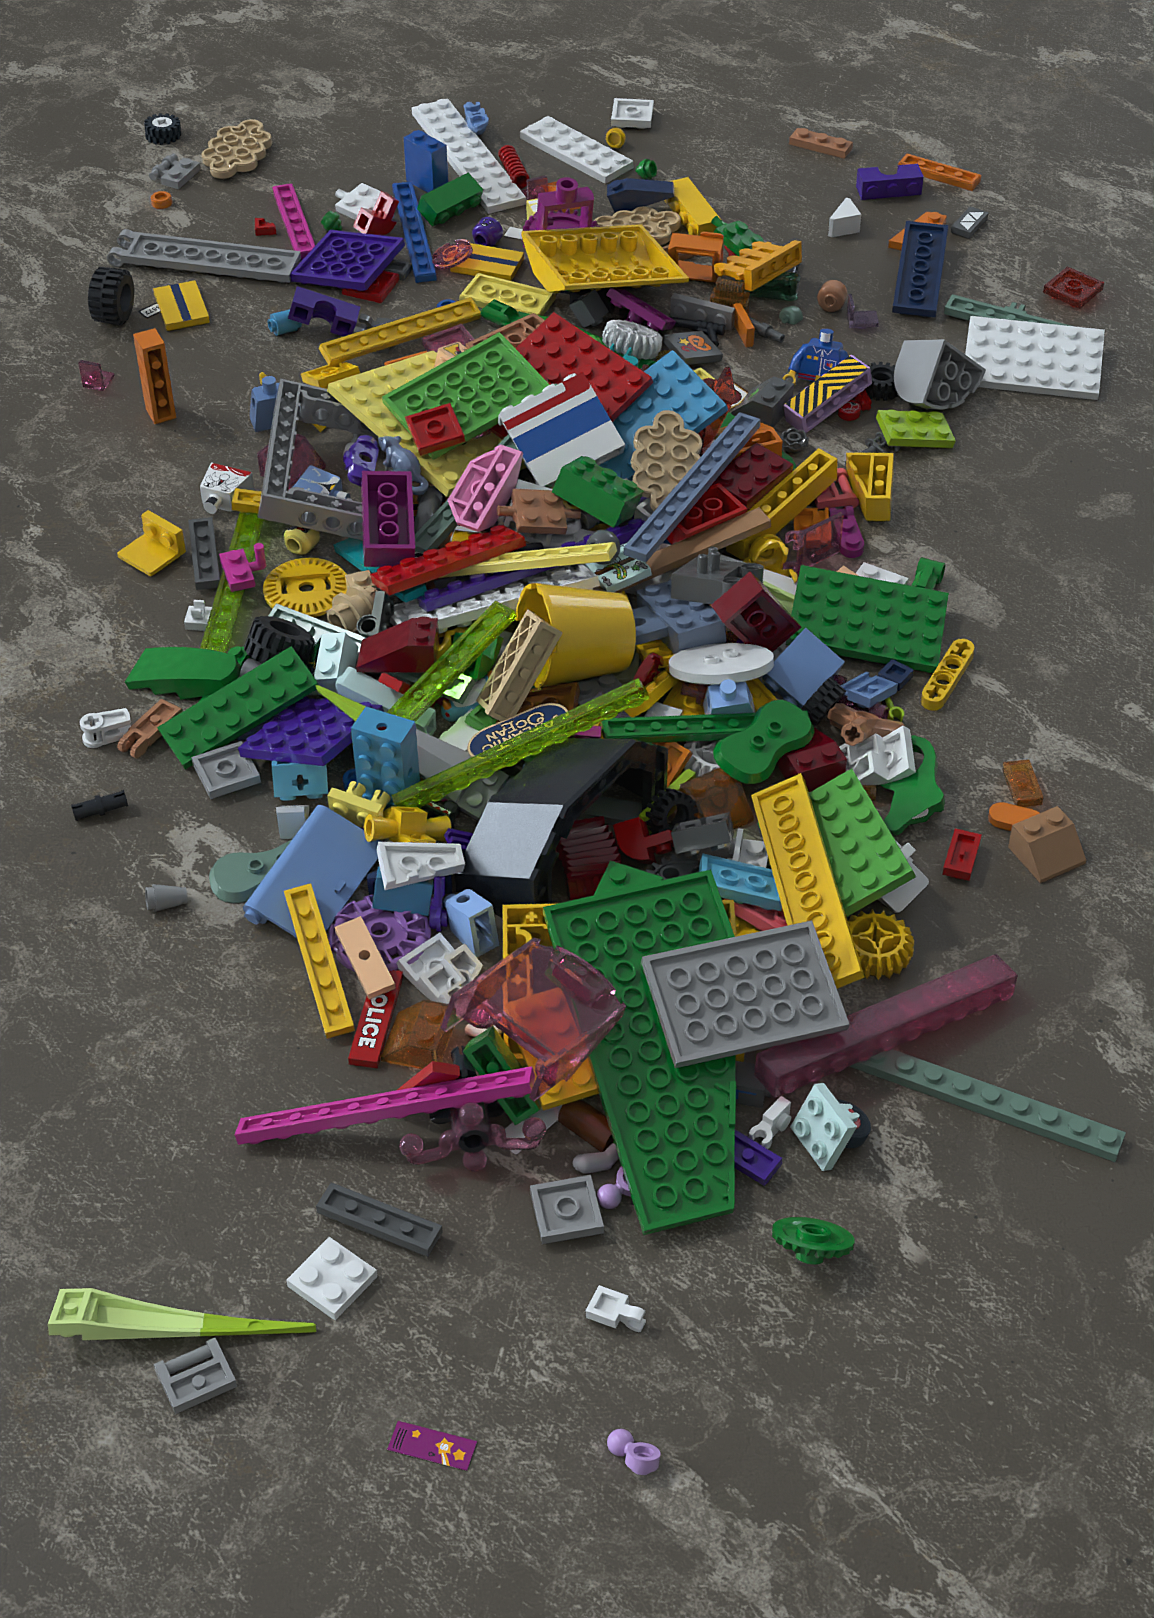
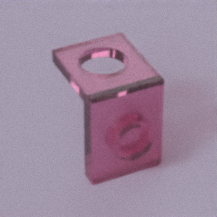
[521,175,548,200]
[78,360,115,391]

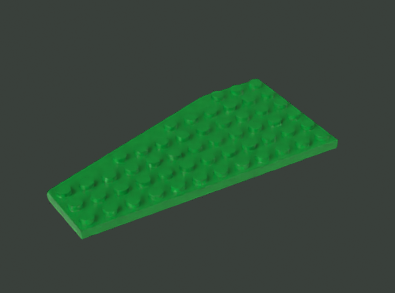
[543,869,736,1236]

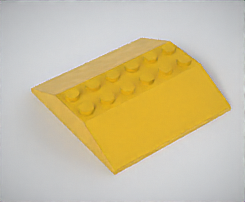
[521,224,689,293]

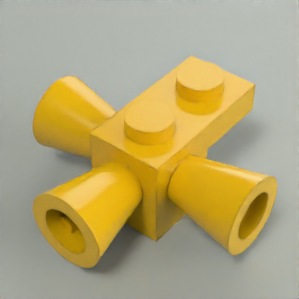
[364,807,451,843]

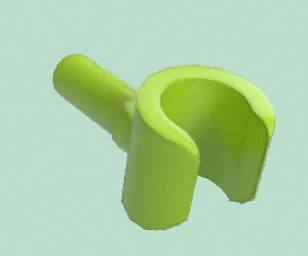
[885,697,904,722]

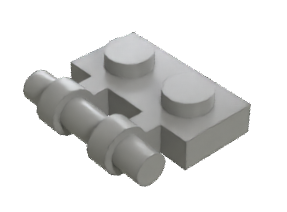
[149,153,201,189]

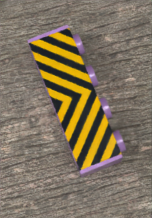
[783,355,872,433]

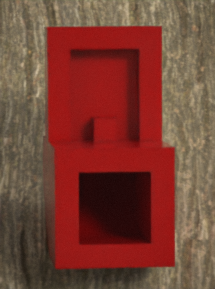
[353,191,399,236]
[613,817,674,864]

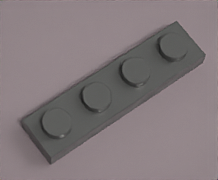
[188,517,221,590]
[316,1182,443,1257]

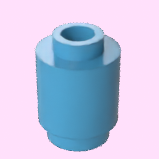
[267,309,302,336]

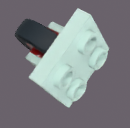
[790,1083,871,1171]

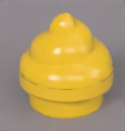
[606,127,626,149]

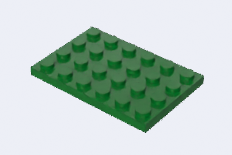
[785,565,949,673]

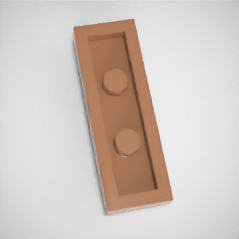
[789,128,853,159]

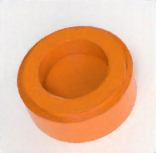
[151,191,172,209]

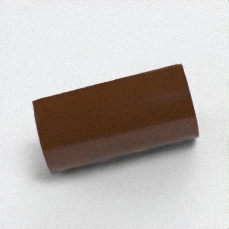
[558,1099,615,1152]

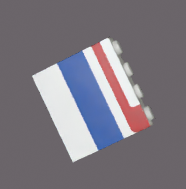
[498,372,625,489]

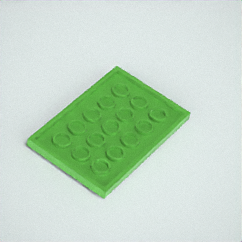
[382,332,550,460]
[757,768,916,917]

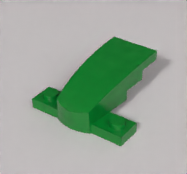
[125,646,253,702]

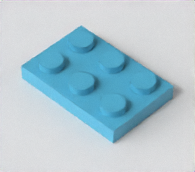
[699,853,782,911]

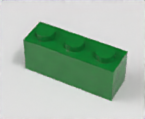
[417,172,484,227]
[463,1026,541,1126]

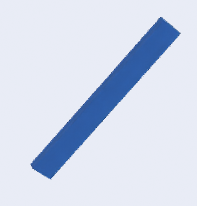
[392,182,437,283]

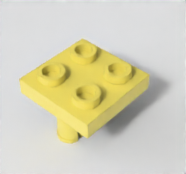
[327,781,391,841]

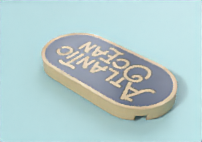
[467,703,571,767]

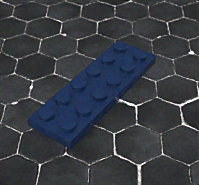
[892,221,949,317]

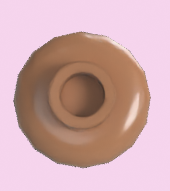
[817,280,848,312]

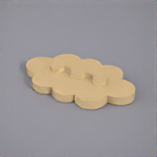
[201,119,272,179]
[594,206,681,245]
[631,410,702,512]

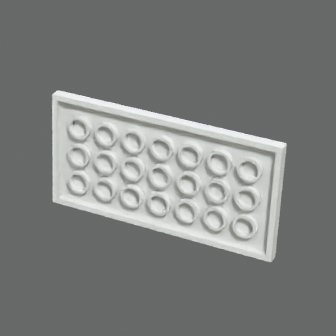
[390,564,600,633]

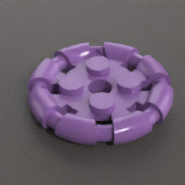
[328,895,431,972]

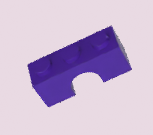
[856,164,924,200]
[288,286,360,337]

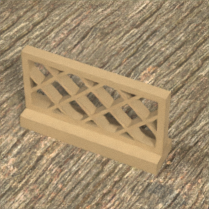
[476,609,562,721]

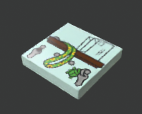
[584,543,652,592]

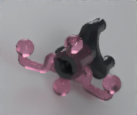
[399,1046,546,1172]

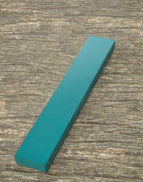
[333,538,427,603]

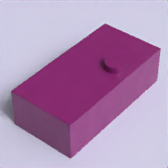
[361,471,415,567]

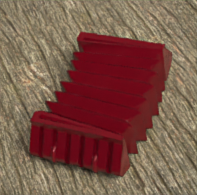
[556,816,621,900]

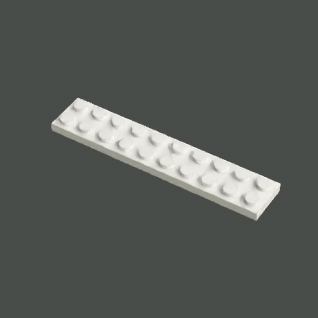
[412,99,526,214]

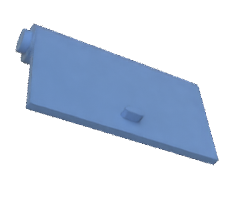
[243,805,382,938]

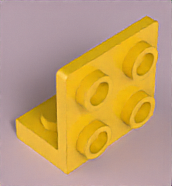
[117,510,186,576]

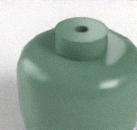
[779,306,803,325]

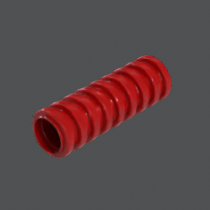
[498,145,530,189]

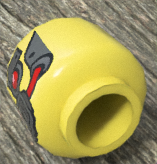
[284,525,320,555]

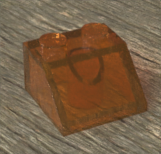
[680,768,754,829]
[381,1000,454,1069]

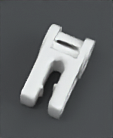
[80,708,131,748]

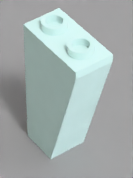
[335,666,436,736]

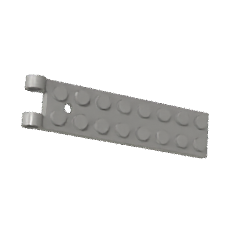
[107,229,301,283]

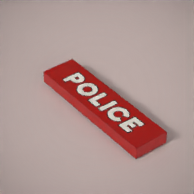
[348,970,403,1068]

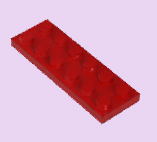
[370,525,526,595]

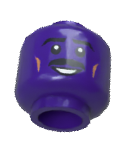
[472,217,503,247]

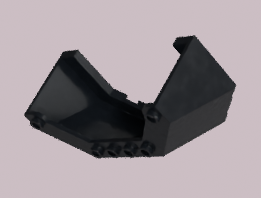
[455,738,668,919]

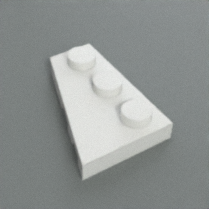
[376,842,465,890]

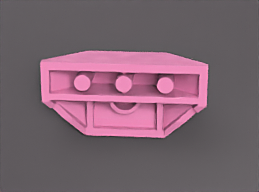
[448,445,523,532]

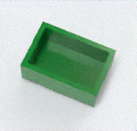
[552,456,644,528]

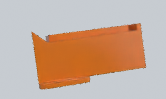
[668,232,724,285]

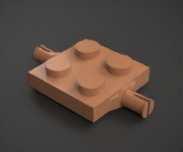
[497,489,581,535]

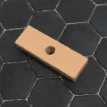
[335,916,396,999]

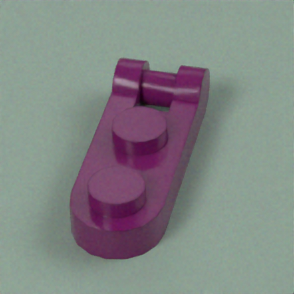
[828,505,864,558]

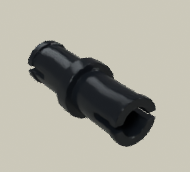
[71,790,129,821]

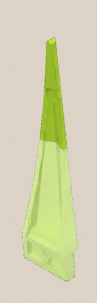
[48,1288,316,1340]

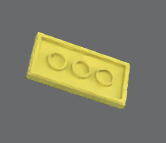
[459,273,556,316]

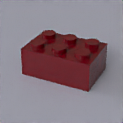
[711,443,793,516]

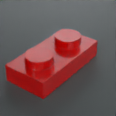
[942,828,982,881]

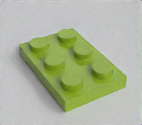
[876,409,956,448]

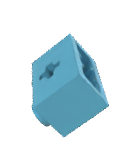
[272,761,328,801]

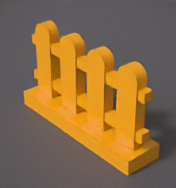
[714,240,802,291]

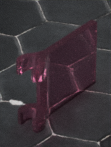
[783,512,844,578]

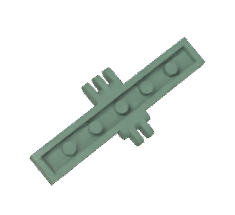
[944,294,1071,326]

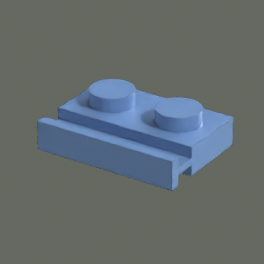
[840,672,898,708]

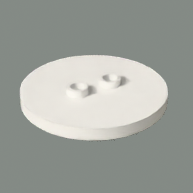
[669,643,774,685]

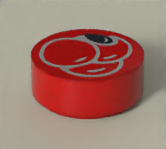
[838,400,861,421]

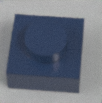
[878,659,914,691]

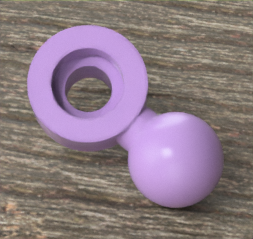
[597,1166,631,1209]
[607,1429,660,1475]

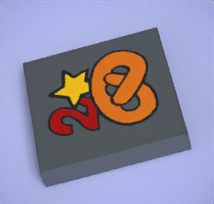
[663,331,723,365]

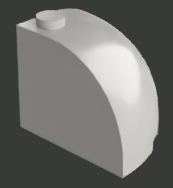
[894,339,986,410]

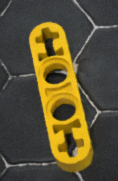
[921,639,975,711]

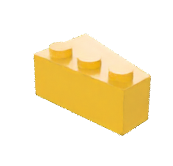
[846,453,894,521]

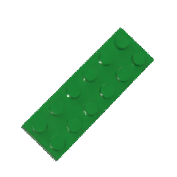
[157,646,319,770]

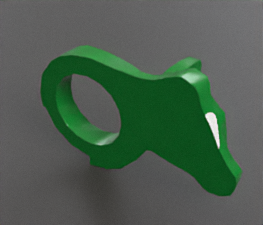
[879,735,946,836]

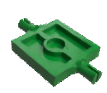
[711,216,764,256]

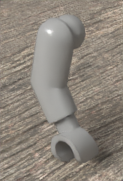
[573,1143,619,1174]

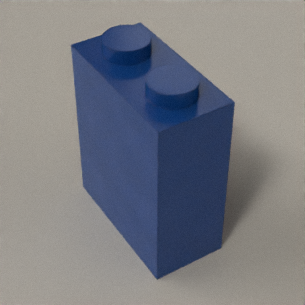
[403,130,448,193]

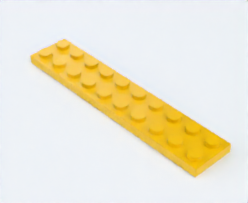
[751,773,865,989]

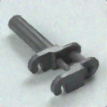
[845,432,900,465]

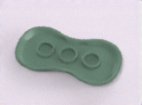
[209,840,292,903]

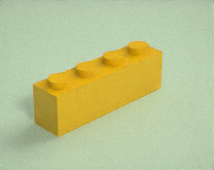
[664,177,720,236]

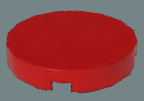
[629,652,664,698]

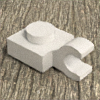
[749,1096,791,1149]
[586,1285,646,1332]

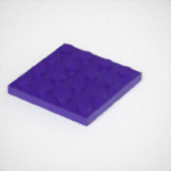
[290,230,405,291]
[238,696,384,766]

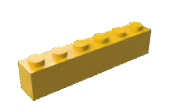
[726,448,837,561]

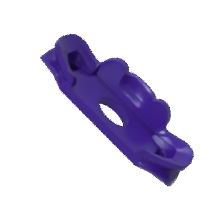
[343,435,379,486]

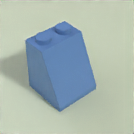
[762,628,844,709]

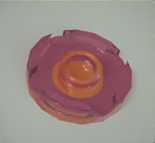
[432,239,473,270]

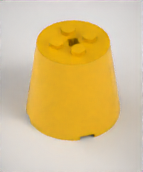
[515,583,636,688]

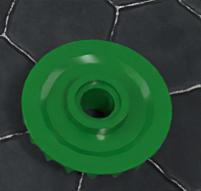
[772,1217,855,1265]

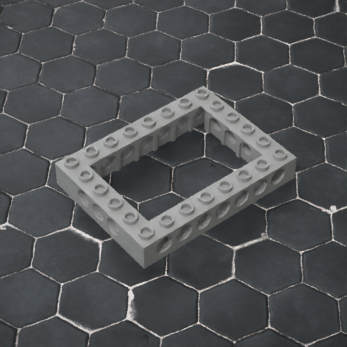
[258,379,393,540]

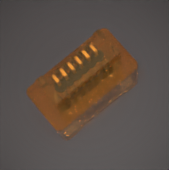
[710,277,750,315]

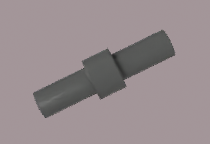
[749,317,785,343]

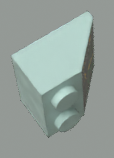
[307,632,359,695]

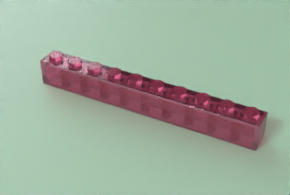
[754,954,1018,1098]

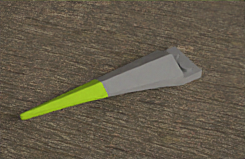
[315,685,509,821]

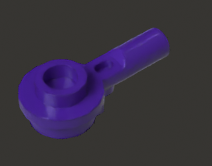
[429,876,448,932]

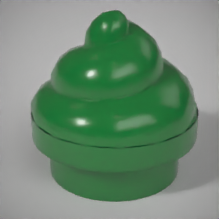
[635,159,657,180]
[321,210,343,232]

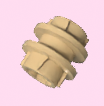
[326,585,377,635]

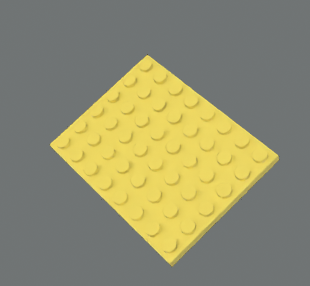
[327,350,526,497]

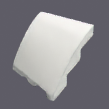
[839,726,916,786]
[396,933,483,1017]

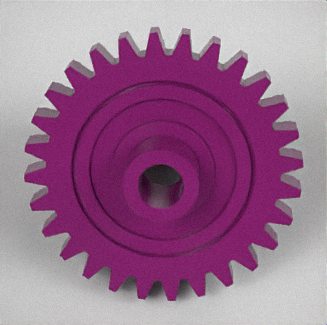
[522,177,600,248]

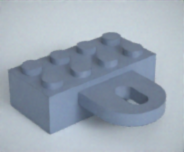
[632,579,726,654]

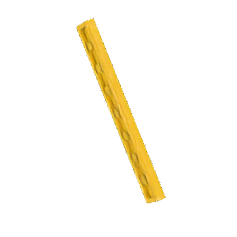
[319,297,481,366]

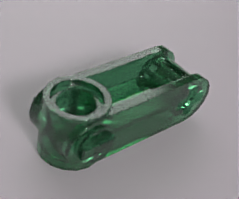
[736,271,801,301]

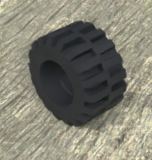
[88,266,135,325]
[244,616,315,666]

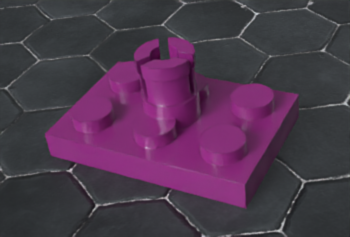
[606,287,676,331]

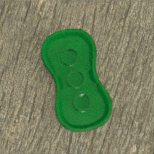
[713,700,814,784]

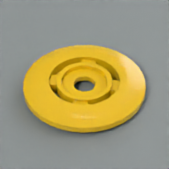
[263,558,347,617]

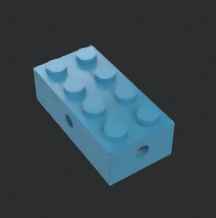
[351,707,421,810]

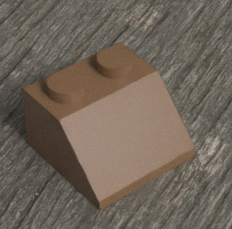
[1008,806,1086,883]

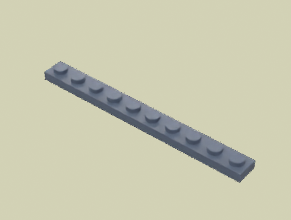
[624,412,761,562]

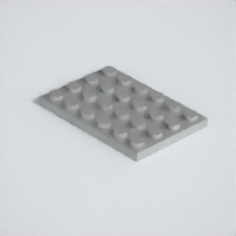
[641,921,850,1068]

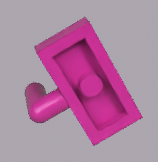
[219,543,266,592]

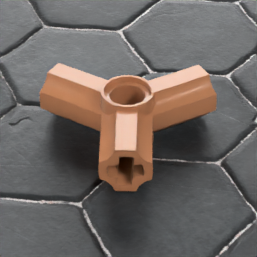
[828,703,904,746]

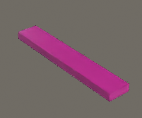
[272,184,315,260]

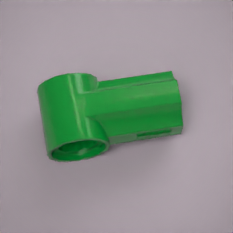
[911,557,946,590]

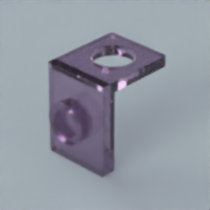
[846,294,879,329]

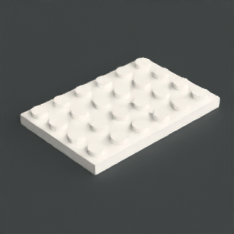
[965,316,1105,400]

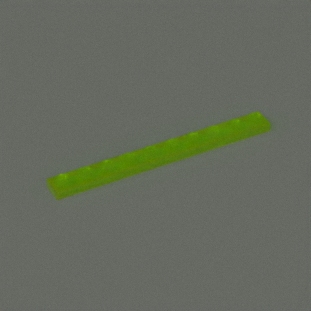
[200,512,265,653]
[391,678,650,808]

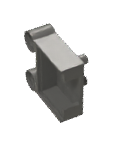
[671,547,764,604]

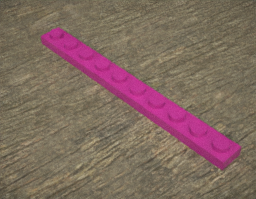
[235,1066,535,1145]

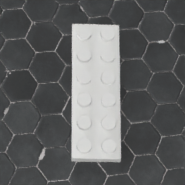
[520,116,634,184]

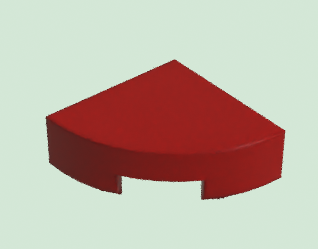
[255,218,277,236]

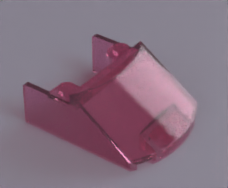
[441,938,626,1101]

